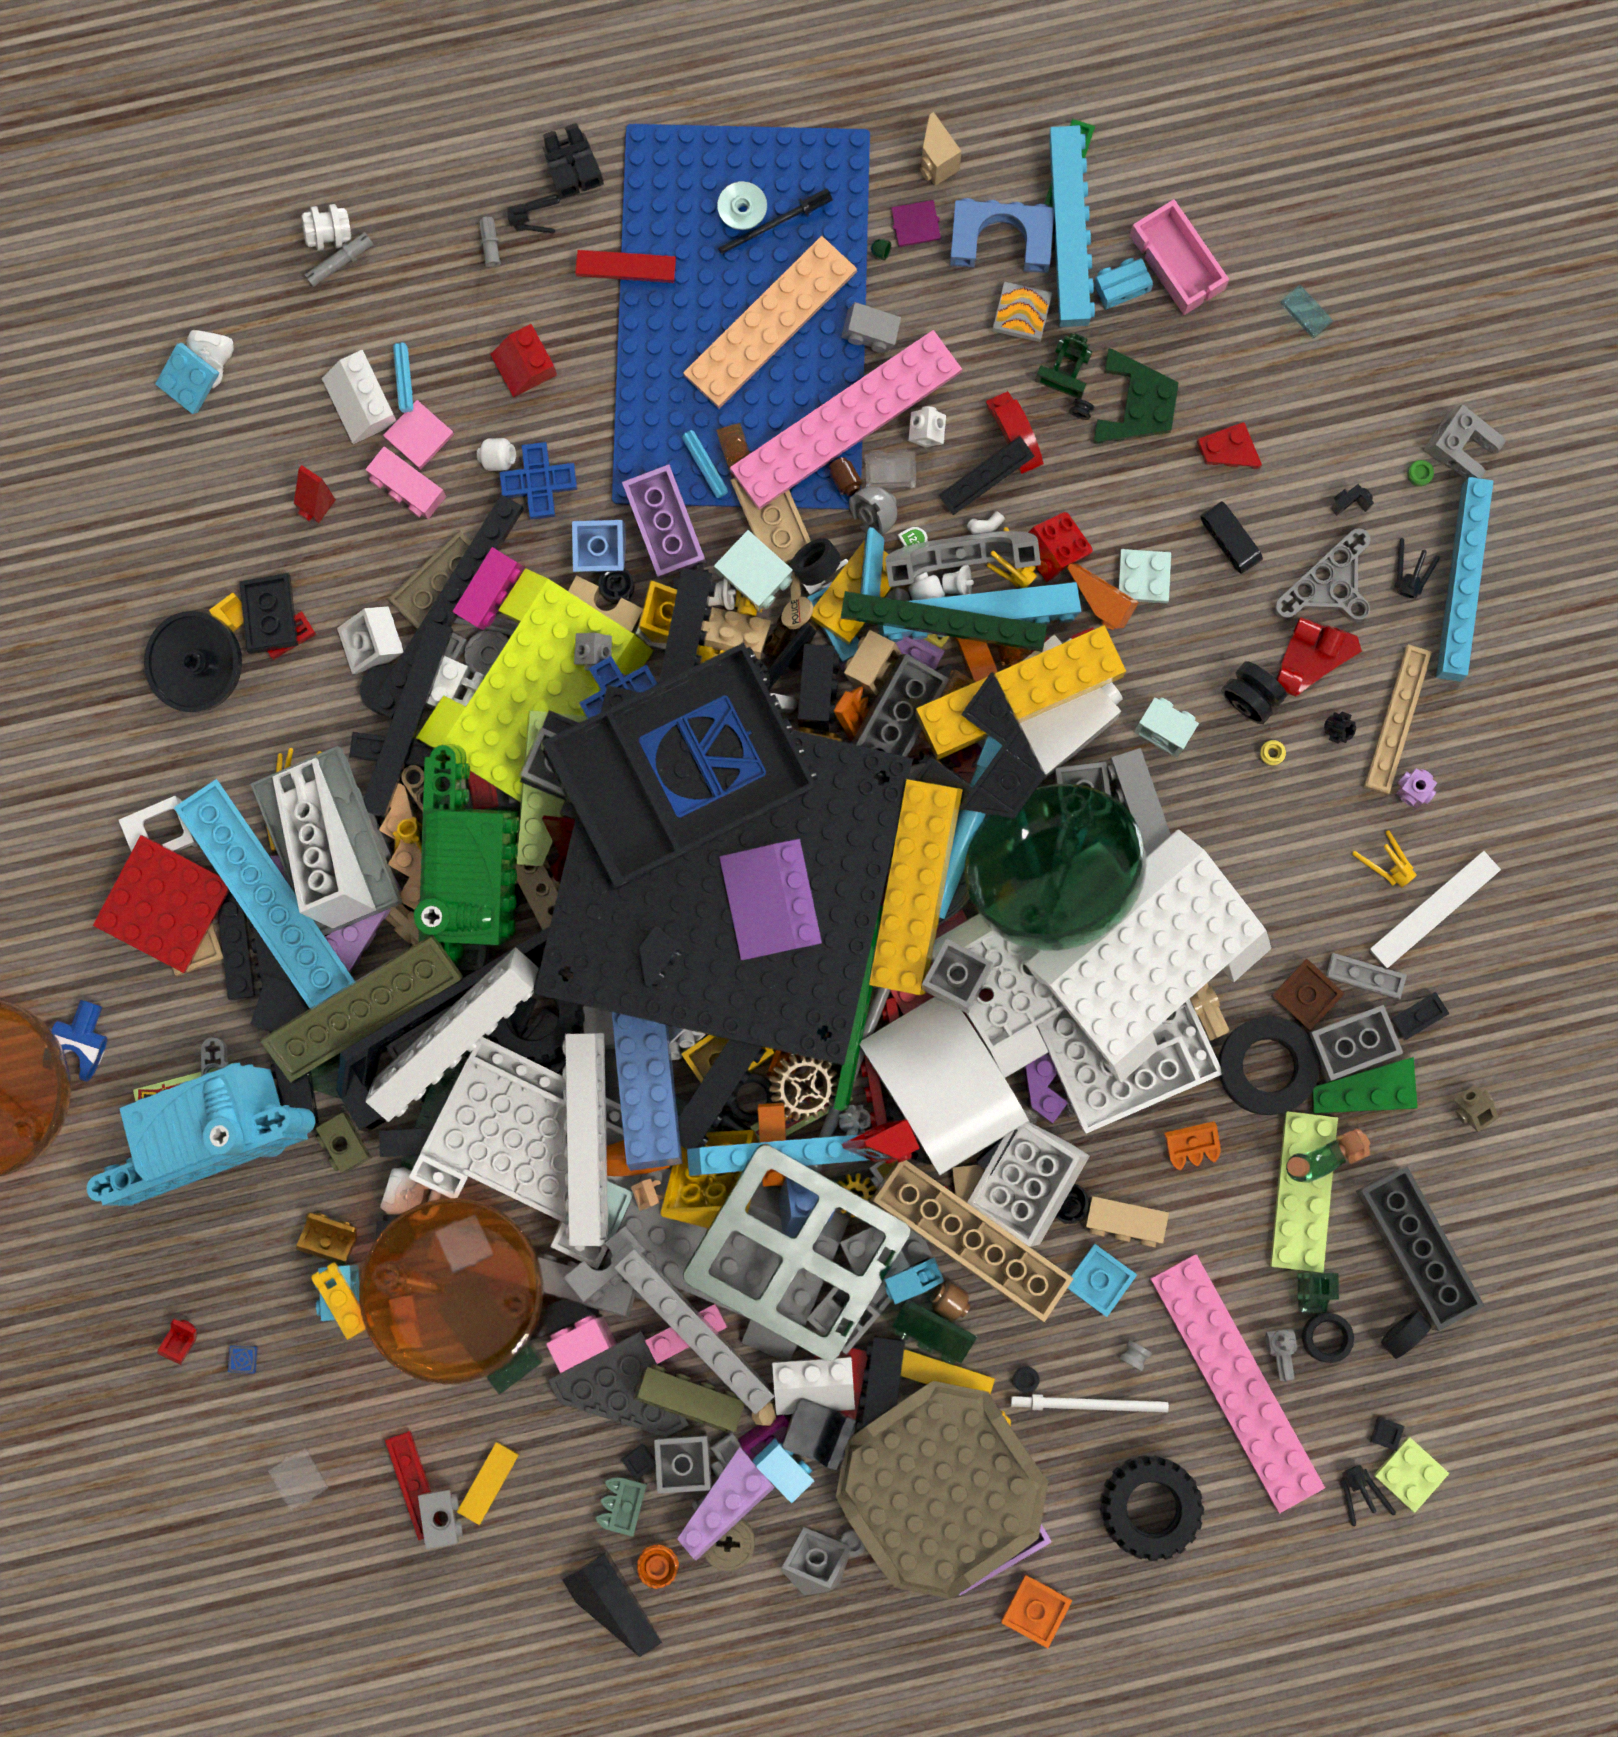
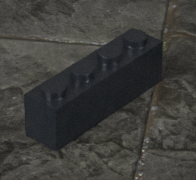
[856,1335,905,1433]

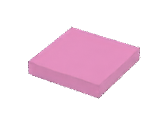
[383,400,454,470]

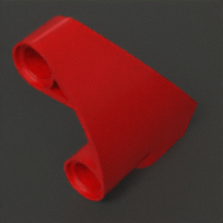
[1276,617,1362,697]

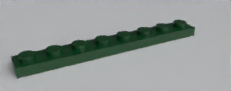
[841,591,1047,652]

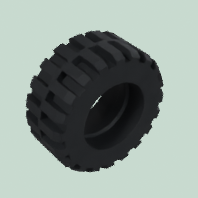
[488,966,585,1065]
[1100,1455,1204,1561]

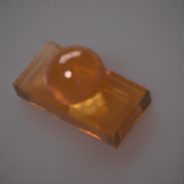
[716,423,750,478]

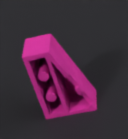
[452,547,527,630]

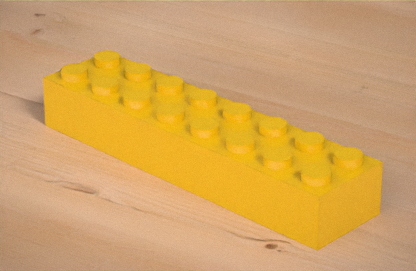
[915,625,1126,760]
[869,779,963,995]

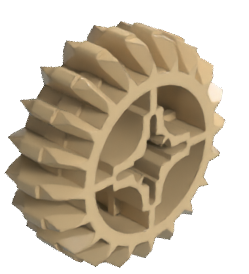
[769,1054,839,1121]

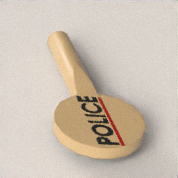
[781,564,813,629]

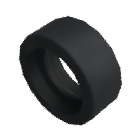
[791,538,841,586]
[730,1073,776,1123]
[1381,1310,1432,1359]
[1302,1312,1355,1363]

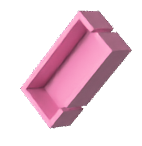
[1130,199,1229,315]
[546,1314,617,1373]

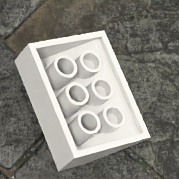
[967,1122,1090,1247]

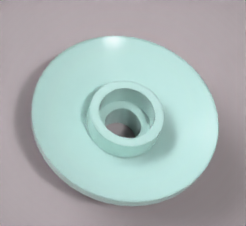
[718,182,767,230]

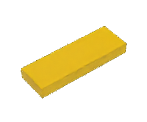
[457,1442,520,1525]

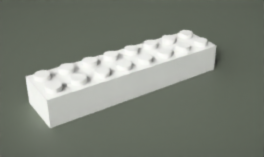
[365,947,538,1122]

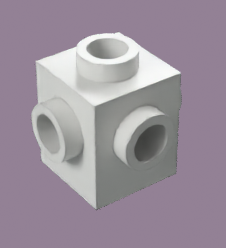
[908,406,946,448]

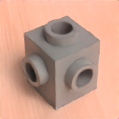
[574,633,612,671]

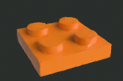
[1001,1574,1072,1648]

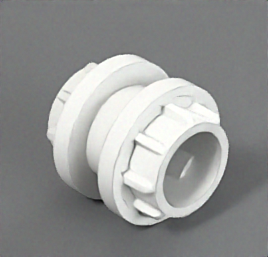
[301,204,351,251]

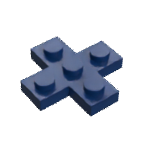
[500,442,577,520]
[579,656,658,719]

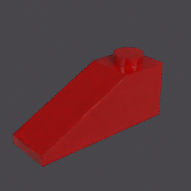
[294,465,336,523]

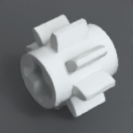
[839,1105,871,1136]

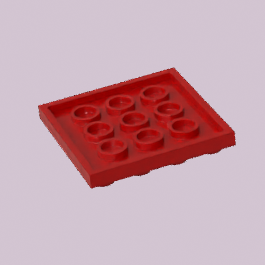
[93,835,229,973]

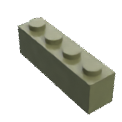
[633,1365,745,1434]

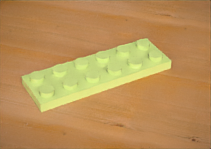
[1270,1112,1338,1273]

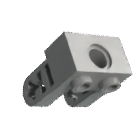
[1424,404,1506,479]

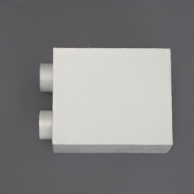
[977,635,1123,783]

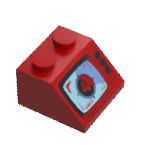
[842,1119,920,1164]

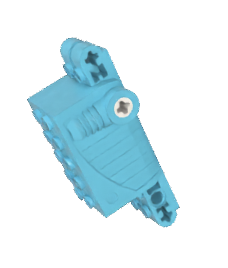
[87,1063,315,1206]

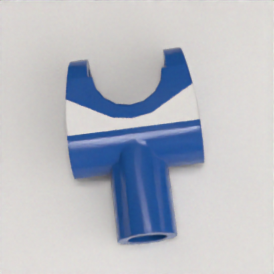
[43,1000,107,1082]

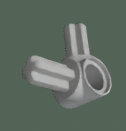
[1266,1328,1297,1381]

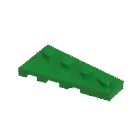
[1311,1057,1418,1114]

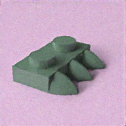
[596,1477,647,1537]

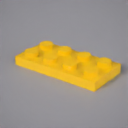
[810,540,893,645]

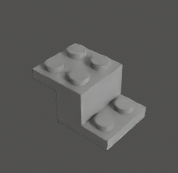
[840,1226,932,1280]
[806,1267,892,1354]

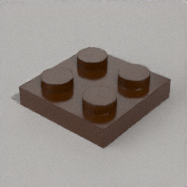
[1271,959,1345,1032]

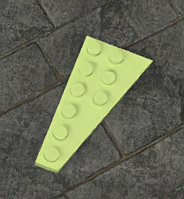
[515,710,588,866]

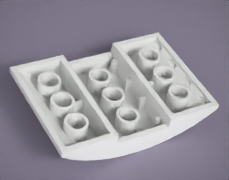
[859,997,1029,1175]

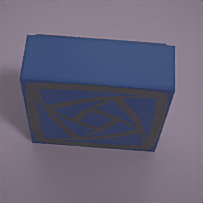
[228,1345,258,1373]

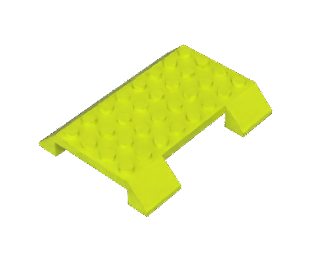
[416,568,653,803]

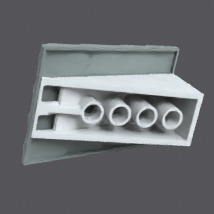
[251,746,403,936]

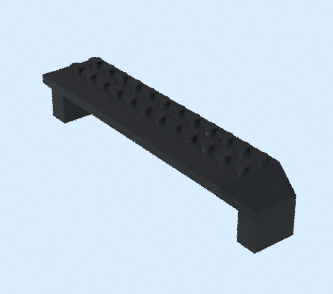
[336,926,550,1132]

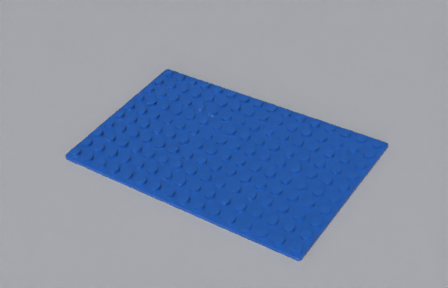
[612,124,870,510]

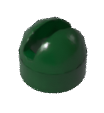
[871,239,891,261]

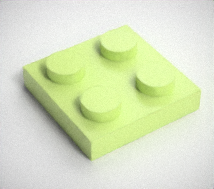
[1373,1436,1450,1513]

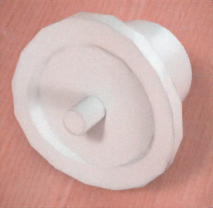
[942,565,974,595]
[708,578,736,610]

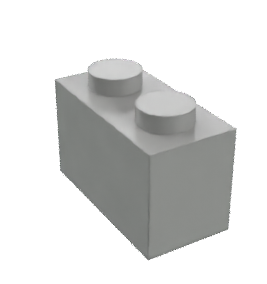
[841,302,901,353]

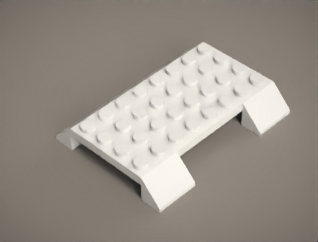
[1024,830,1271,1083]
[408,1037,642,1269]

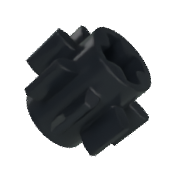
[1324,712,1356,744]

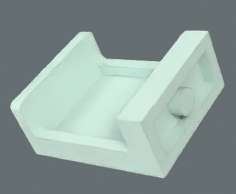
[714,530,793,611]

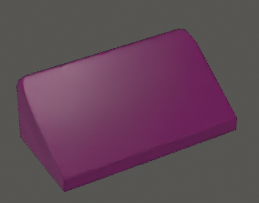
[738,1414,790,1461]

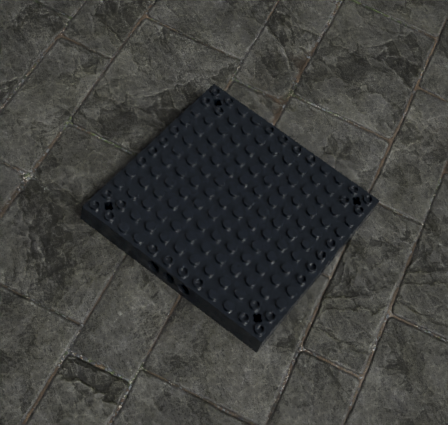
[534,685,913,1065]

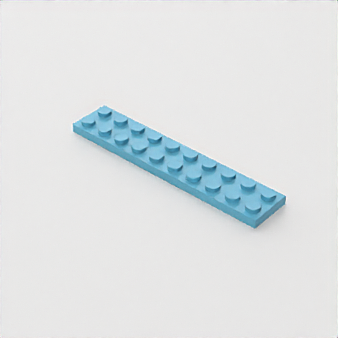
[174,779,355,1008]

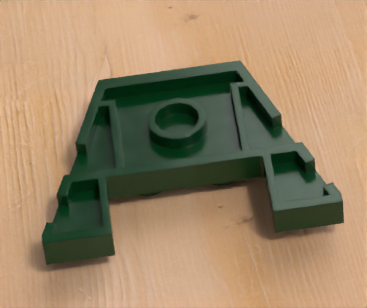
[1093,349,1179,444]

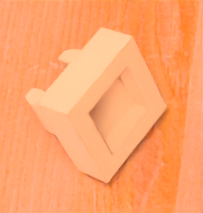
[631,1178,665,1211]

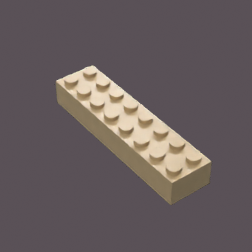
[869,1160,1074,1322]

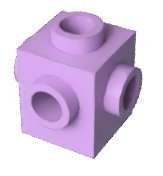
[1396,768,1437,808]

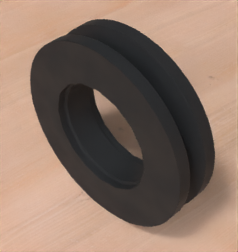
[1218,1016,1319,1115]

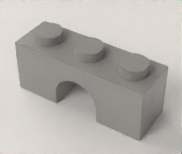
[564,1226,648,1304]

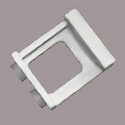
[119,796,199,852]

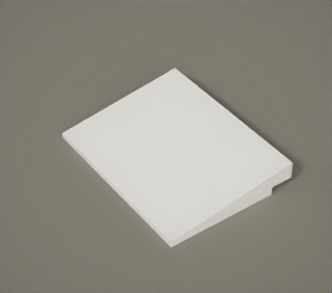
[1023,965,1222,1134]

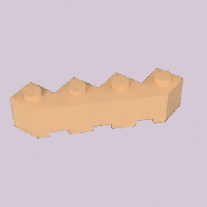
[379,783,422,910]

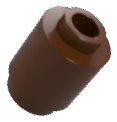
[829,457,862,496]

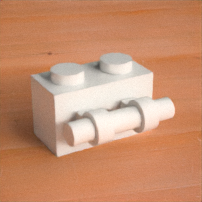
[426,656,485,710]

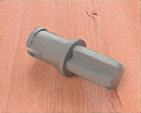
[480,216,501,267]

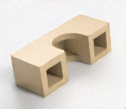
[568,575,643,634]

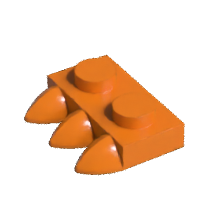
[834,686,871,741]
[1164,1121,1221,1170]

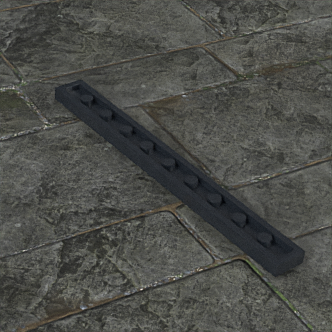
[370,495,524,720]

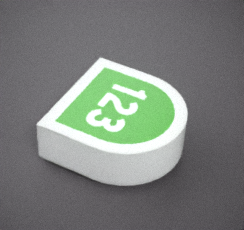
[898,527,927,547]

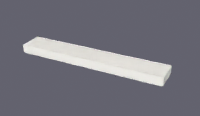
[1369,851,1501,969]

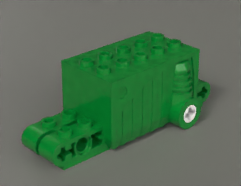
[414,744,519,968]

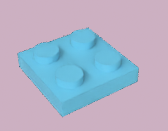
[155,343,220,414]
[1067,1244,1137,1317]

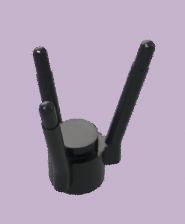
[507,194,560,233]
[1394,538,1440,599]
[1340,1465,1396,1526]

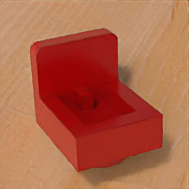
[158,1319,197,1365]

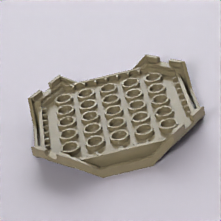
[836,1381,1049,1599]

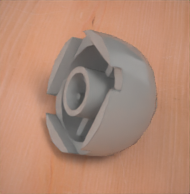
[849,486,897,535]

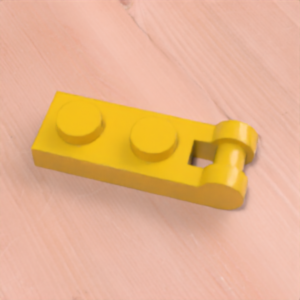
[311,1262,372,1340]

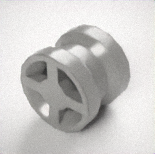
[1119,1340,1152,1371]

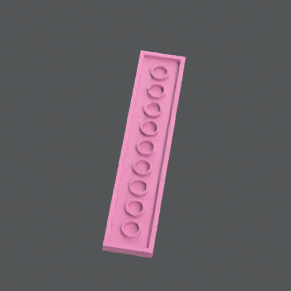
[730,330,962,510]
[1150,1254,1325,1514]

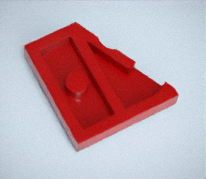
[1197,422,1262,469]

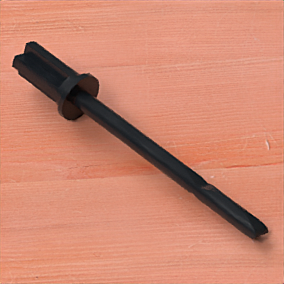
[718,188,833,254]

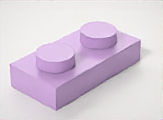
[895,637,945,671]

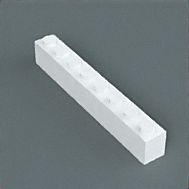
[563,1033,608,1246]

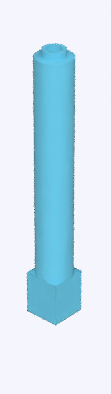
[939,736,1003,919]

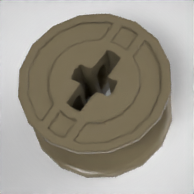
[704,1518,755,1571]

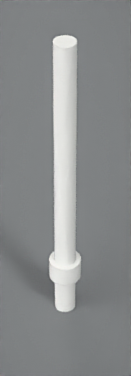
[1011,1394,1169,1412]

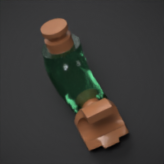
[1286,1129,1371,1183]

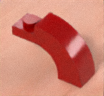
[986,391,1044,474]

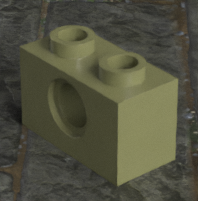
[316,1112,372,1174]

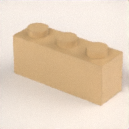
[1084,1196,1169,1248]

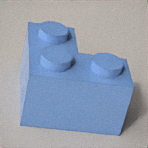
[778,1177,836,1237]

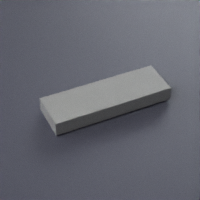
[1325,953,1407,1000]

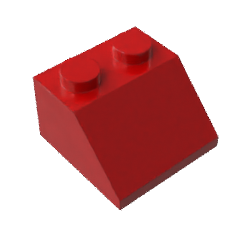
[490,324,557,398]

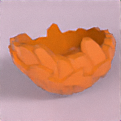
[637,1545,679,1589]

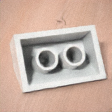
[322,350,397,444]
[772,1356,855,1415]

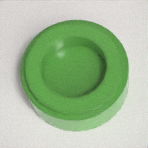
[1407,460,1434,487]

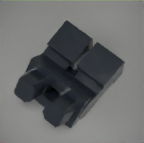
[542,123,604,200]

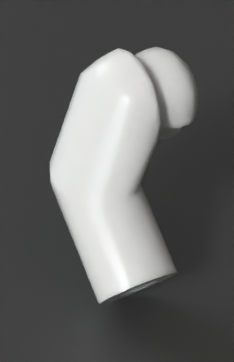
[967,511,1005,535]

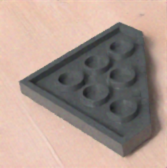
[548,1331,689,1438]

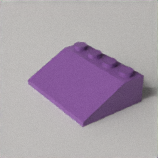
[719,839,822,960]

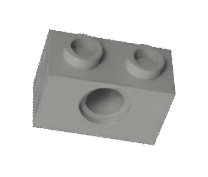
[418,1489,463,1549]

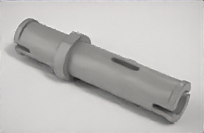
[304,232,374,287]

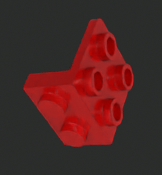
[1028,512,1093,582]

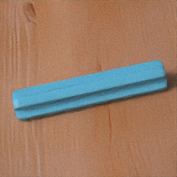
[393,342,414,413]
[682,430,728,498]

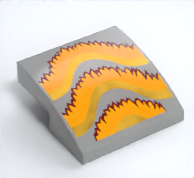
[992,282,1052,342]

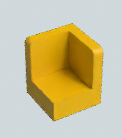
[209,593,244,632]

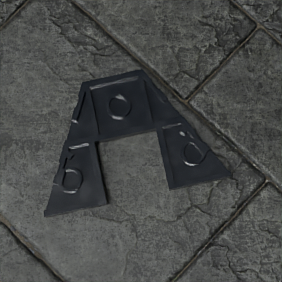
[915,672,1046,818]

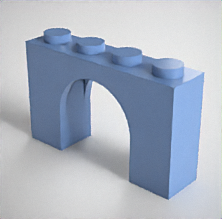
[950,198,1054,273]

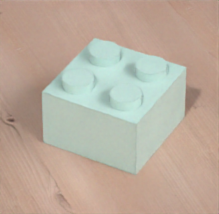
[1134,697,1199,758]

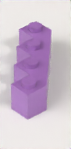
[1023,1026,1068,1125]

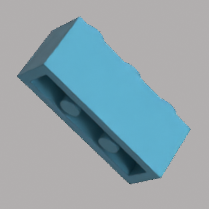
[885,1257,944,1304]

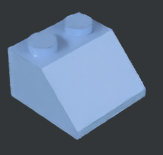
[572,520,626,572]

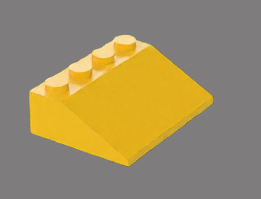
[660,1130,759,1229]

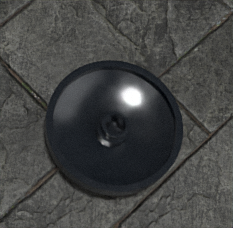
[144,611,242,713]

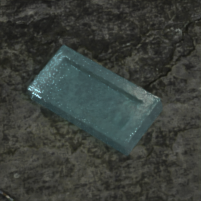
[1281,285,1333,339]

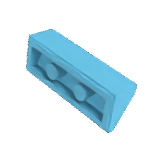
[860,527,884,597]

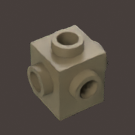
[1454,1085,1499,1132]

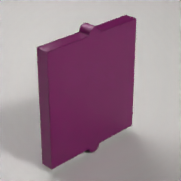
[891,200,941,247]

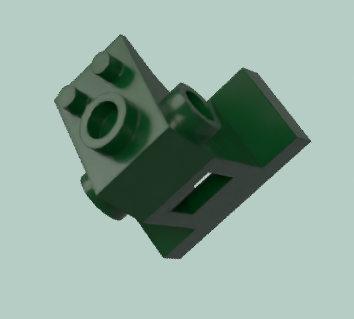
[1035,332,1093,399]

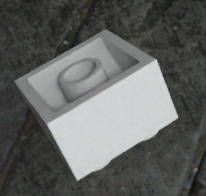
[337,606,404,674]

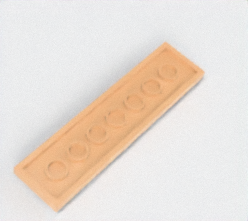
[683,236,857,409]

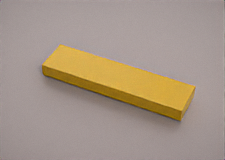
[901,1349,995,1394]

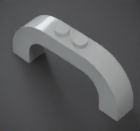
[885,531,1041,587]

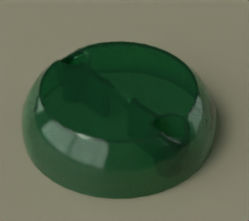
[964,784,1147,951]

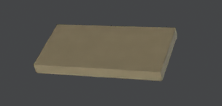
[388,531,471,630]

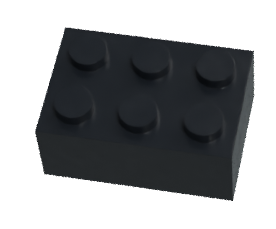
[798,644,839,731]

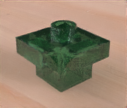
[1298,1273,1339,1313]

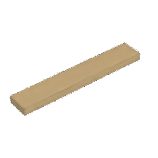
[1364,644,1432,795]

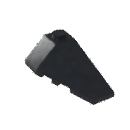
[562,1551,662,1657]

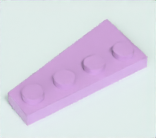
[677,1447,775,1560]

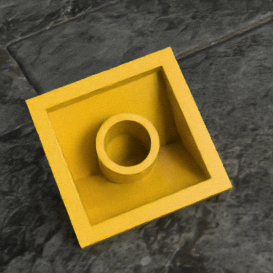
[638,580,677,643]

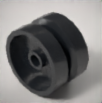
[1221,661,1287,725]

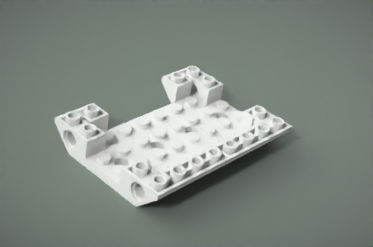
[931,843,1125,1078]

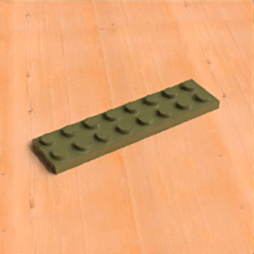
[260,935,462,1083]

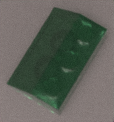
[891,1299,977,1366]

